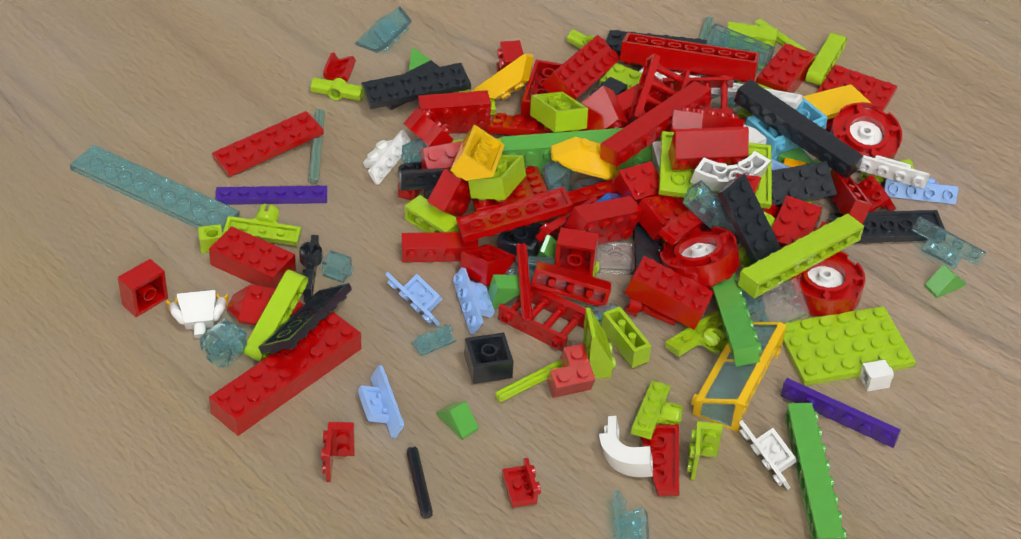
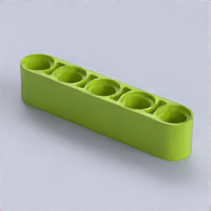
[805,32,847,86]
[243,270,308,362]

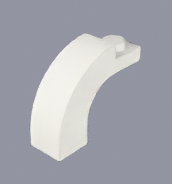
[599,416,653,477]

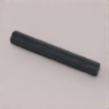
[407,446,433,519]

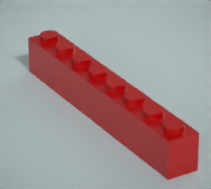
[600,81,712,167]

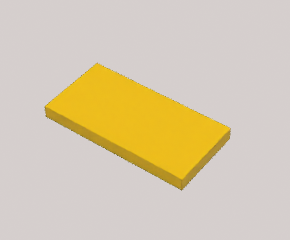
[802,84,871,119]

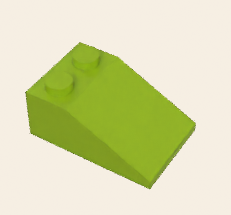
[582,308,616,378]

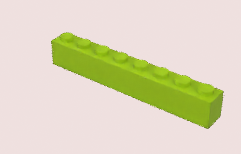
[738,214,864,299]

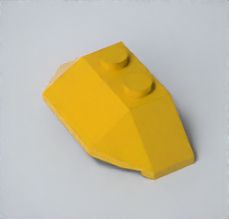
[472,53,534,100]
[550,137,619,180]

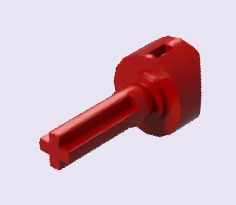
[623,296,677,326]

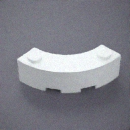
[690,151,771,191]

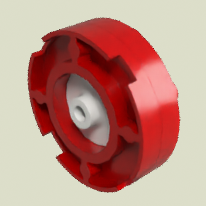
[829,102,902,172]
[660,226,740,288]
[785,251,865,317]

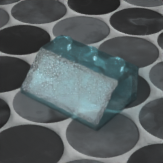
[355,6,412,53]

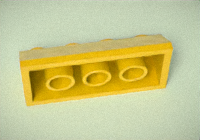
[451,125,505,181]

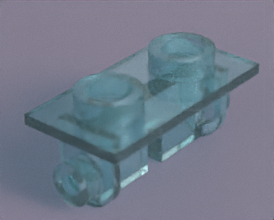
[412,324,456,356]

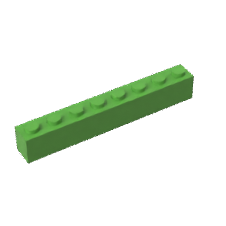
[710,273,762,367]
[784,403,847,539]

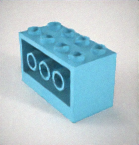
[746,97,828,161]

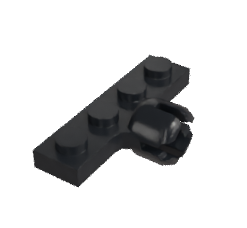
[399,167,451,199]
[299,235,323,303]

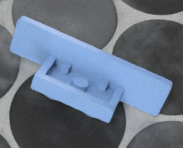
[884,177,959,204]
[453,268,495,335]
[385,272,443,327]
[357,365,404,438]

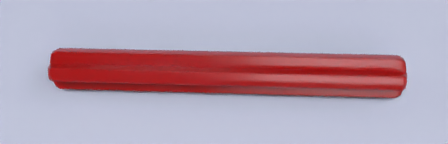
[516,243,533,324]

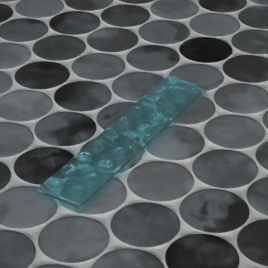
[70,145,240,232]

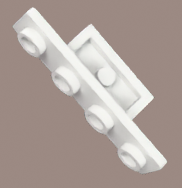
[363,130,412,185]
[858,155,930,188]
[739,420,797,490]

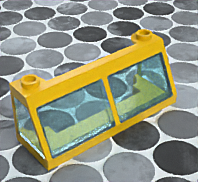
[691,322,787,432]

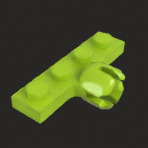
[223,204,302,246]
[665,311,728,357]
[631,381,684,439]

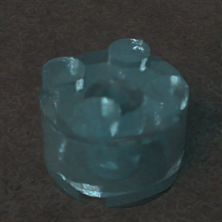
[200,319,247,367]

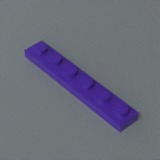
[215,185,328,205]
[781,378,901,448]

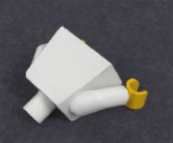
[166,290,228,338]

